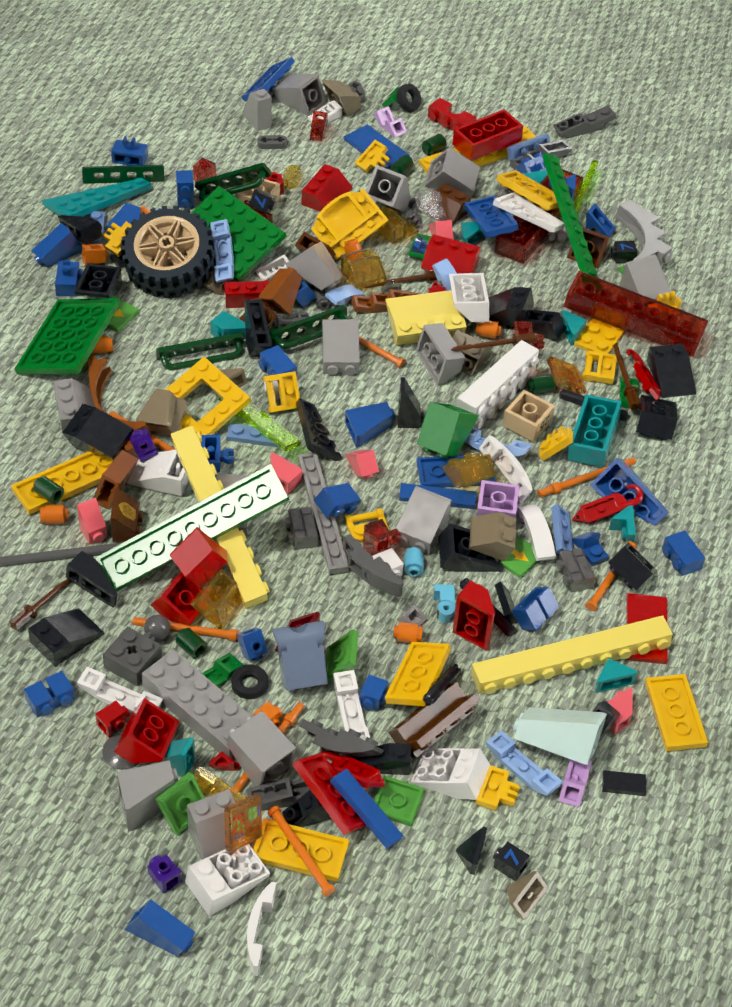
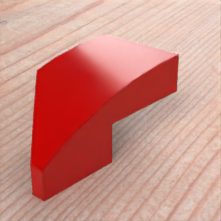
[209,751,241,771]

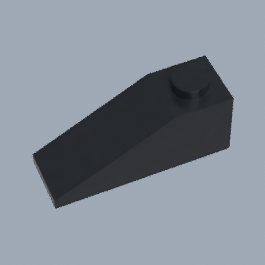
[58,215,103,245]
[244,300,272,357]
[521,310,566,340]
[397,377,424,429]
[66,551,117,608]
[345,743,411,775]

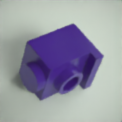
[130,428,158,461]
[147,854,182,893]

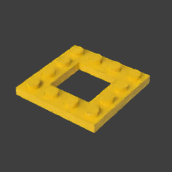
[165,357,251,444]

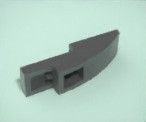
[553,105,616,137]
[343,534,404,597]
[299,719,384,757]

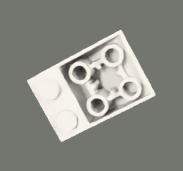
[127,450,189,496]
[411,748,490,800]
[185,840,270,916]

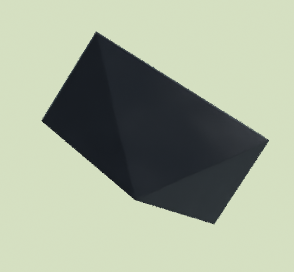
[456,826,488,875]

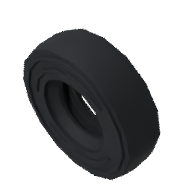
[396,83,421,112]
[231,664,268,699]

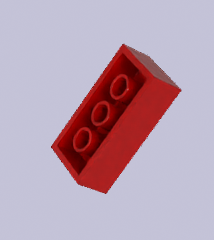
[452,109,523,161]

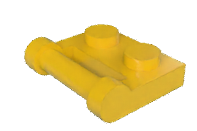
[581,351,617,384]
[263,371,300,413]
[344,508,391,543]

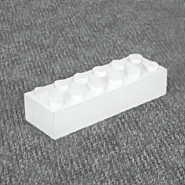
[457,340,539,429]

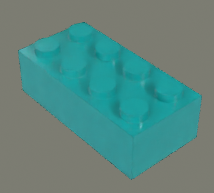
[568,394,622,467]

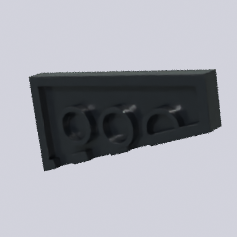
[296,398,342,461]

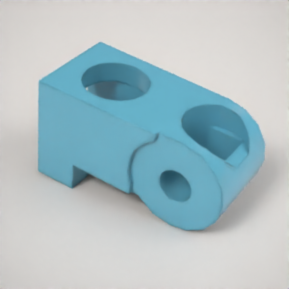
[433,584,455,623]

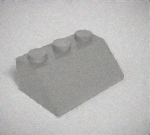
[415,323,465,386]
[53,378,95,434]

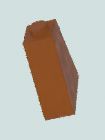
[259,267,302,315]
[93,450,139,510]

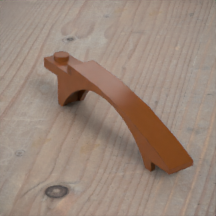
[88,351,152,459]

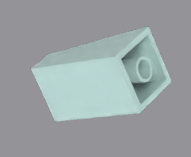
[513,707,607,765]

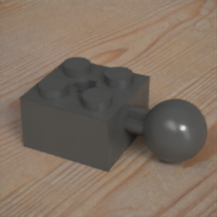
[102,615,170,687]

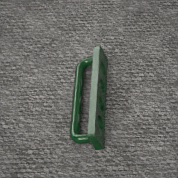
[194,163,272,201]
[82,164,165,184]
[269,305,349,349]
[156,332,244,370]

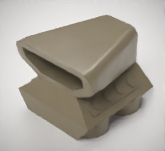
[136,389,187,437]

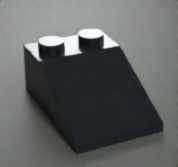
[74,264,122,298]
[488,287,534,326]
[647,343,696,398]
[636,395,678,440]
[62,404,134,460]
[438,523,503,572]
[28,608,105,667]

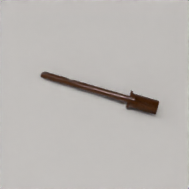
[363,269,437,288]
[451,333,537,351]
[612,343,640,410]
[9,579,70,631]

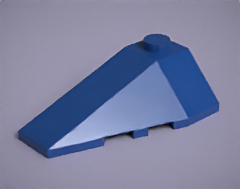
[590,458,669,526]

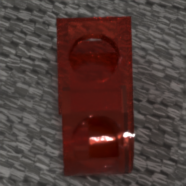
[310,111,328,142]

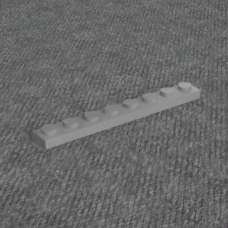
[298,452,349,574]

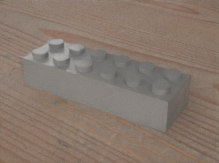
[142,650,251,759]

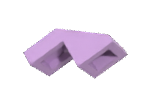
[374,106,407,138]
[558,759,592,807]

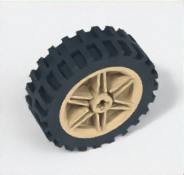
[121,206,216,298]

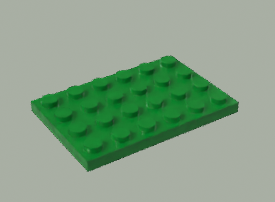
[191,186,287,282]
[14,298,121,375]

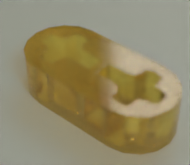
[283,165,301,189]

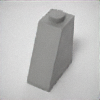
[243,89,272,131]

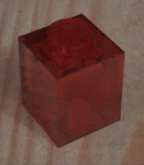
[193,158,216,181]

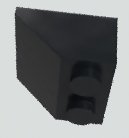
[608,542,657,590]

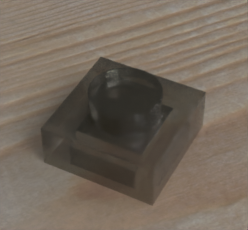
[381,280,402,293]

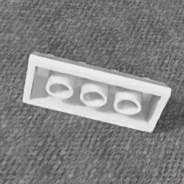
[449,273,489,323]

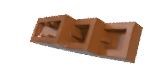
[351,289,421,313]

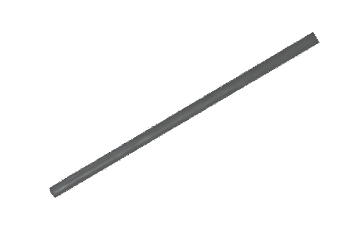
[0,528,247,567]

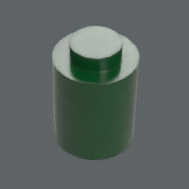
[422,134,447,156]
[390,155,414,175]
[527,374,556,395]
[33,476,64,504]
[176,628,207,659]

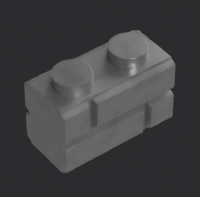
[285,506,318,550]
[556,548,595,592]

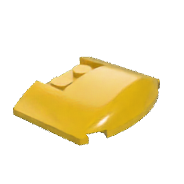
[311,189,389,260]

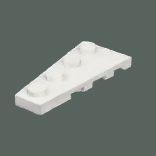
[493,192,564,233]

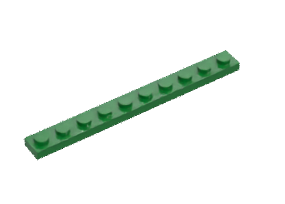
[542,153,603,298]

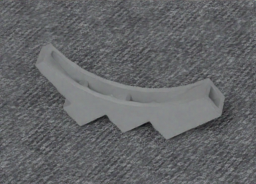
[615,199,673,266]

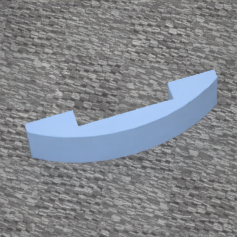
[211,219,234,283]
[465,428,533,456]
[486,730,563,796]

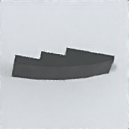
[510,140,572,170]
[246,777,310,810]

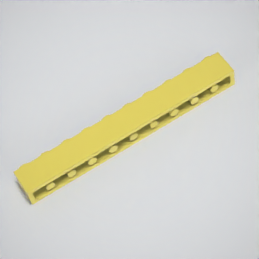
[171,426,270,609]
[471,616,673,694]

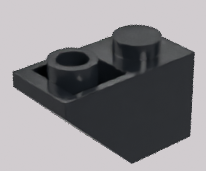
[282,790,330,827]

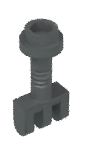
[406,198,422,228]
[307,284,330,310]
[272,312,309,329]

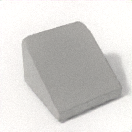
[397,604,428,626]

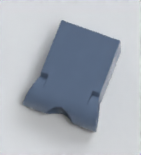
[272,621,328,691]

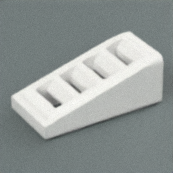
[308,100,342,127]
[255,255,289,281]

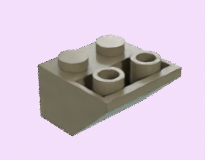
[453,330,493,376]

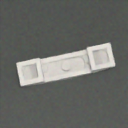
[479,435,532,503]
[517,505,556,561]
[77,667,163,713]
[333,670,370,740]
[247,882,276,976]

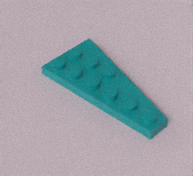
[42,178,152,216]

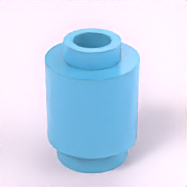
[404,547,424,577]

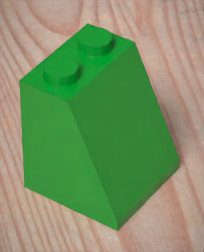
[417,402,479,459]

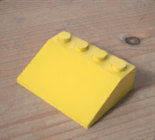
[385,290,466,345]

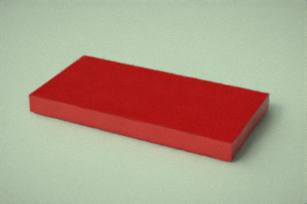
[626,593,668,665]
[293,753,367,835]

